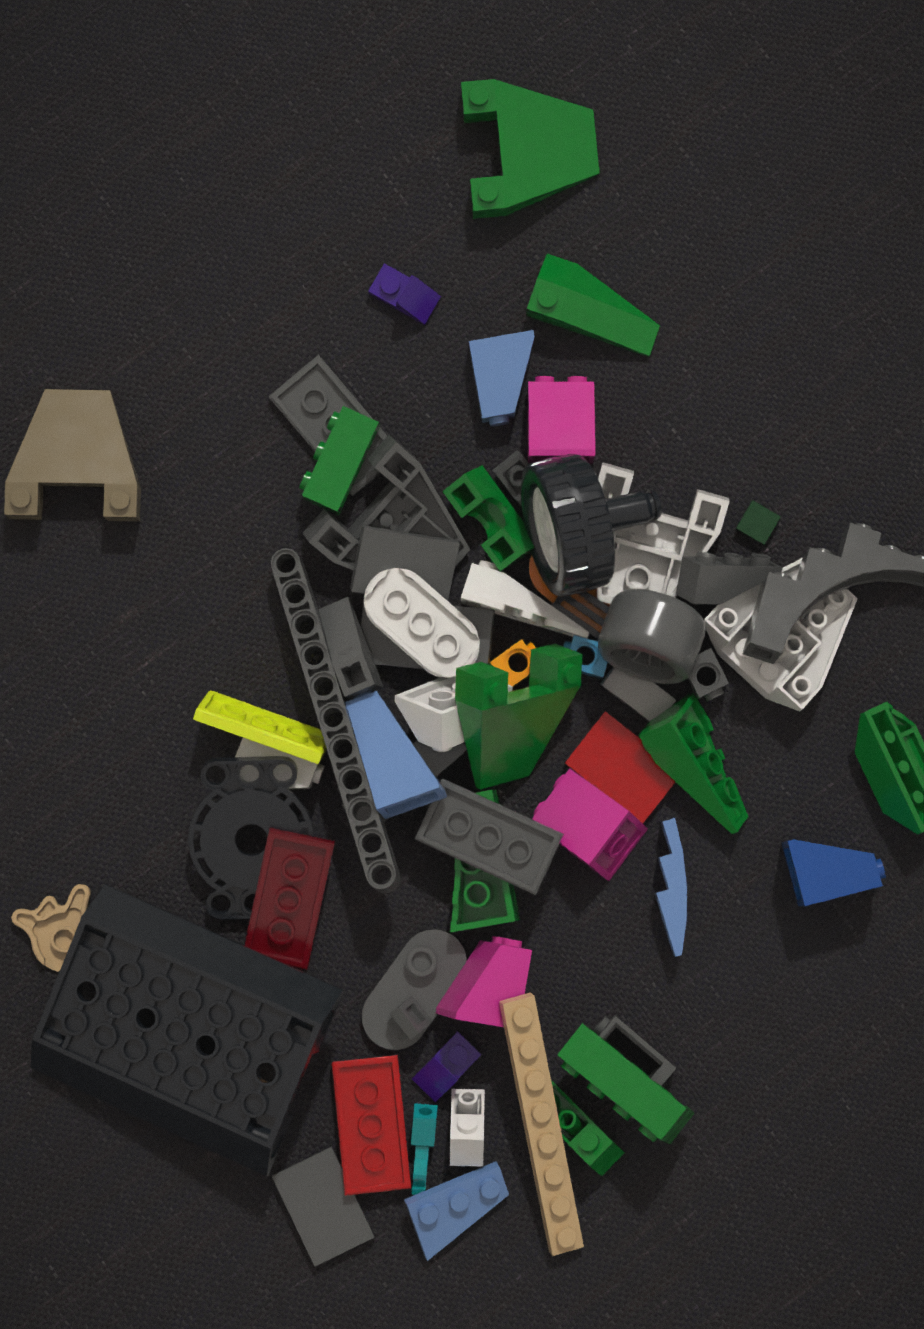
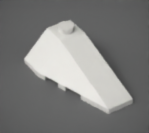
[461,560,589,638]

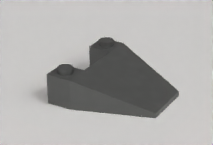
[303,435,470,570]

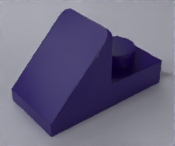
[368,263,441,325]
[412,1031,481,1102]

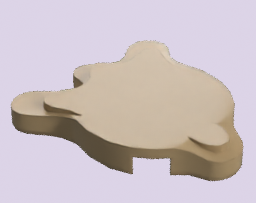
[11,884,91,972]

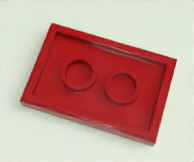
[564,711,675,824]

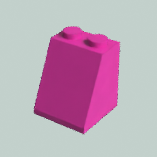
[528,376,595,464]
[532,768,648,881]
[435,936,532,1027]

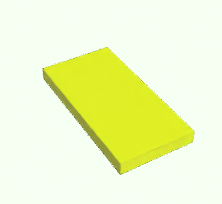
[193,690,327,764]

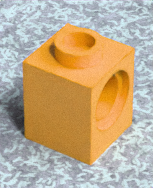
[489,639,536,687]

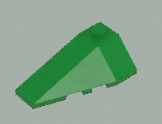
[526,254,660,357]

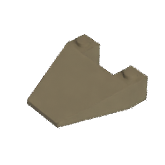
[4,389,141,521]

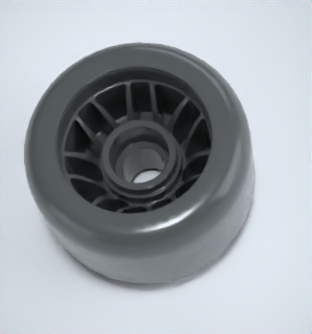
[598,589,706,684]

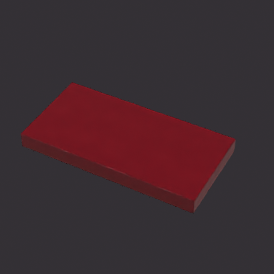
[244,828,335,970]

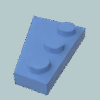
[404,1161,509,1261]

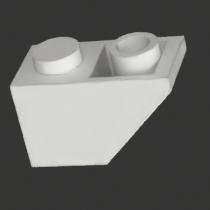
[450,1089,485,1166]

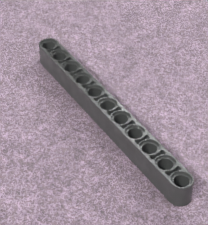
[271,548,400,894]

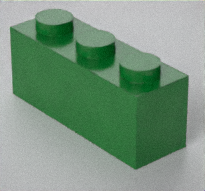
[299,406,380,515]

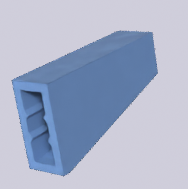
[345,691,447,819]

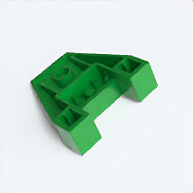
[461,79,600,219]
[455,644,582,790]

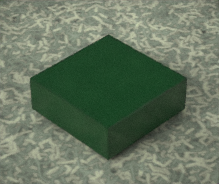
[735,500,781,546]

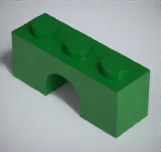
[443,465,535,571]

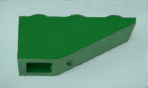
[551,1080,625,1176]

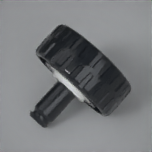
[521,454,662,596]

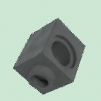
[687,648,729,702]

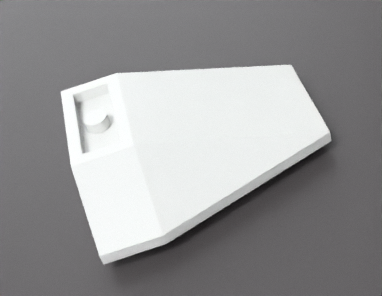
[704,558,858,711]

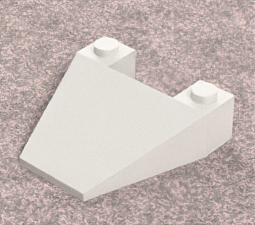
[597,462,730,604]

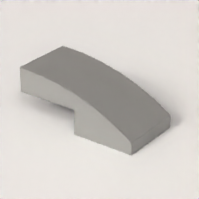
[600,667,676,722]

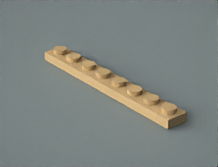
[499,993,584,1256]

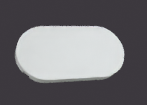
[364,568,480,678]

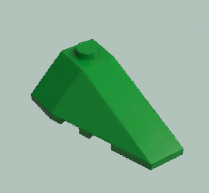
[639,693,748,834]

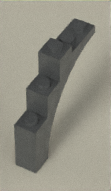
[742,523,924,664]

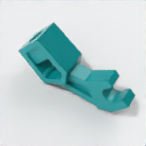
[411,1103,438,1195]

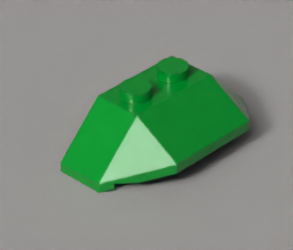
[855,702,924,835]

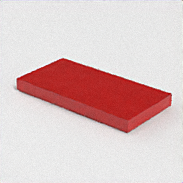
[331,1055,411,1196]

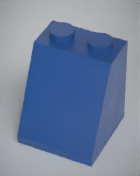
[781,840,886,906]

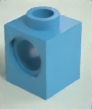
[563,635,607,679]

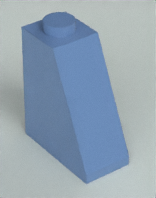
[469,330,535,426]

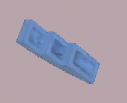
[654,818,687,957]

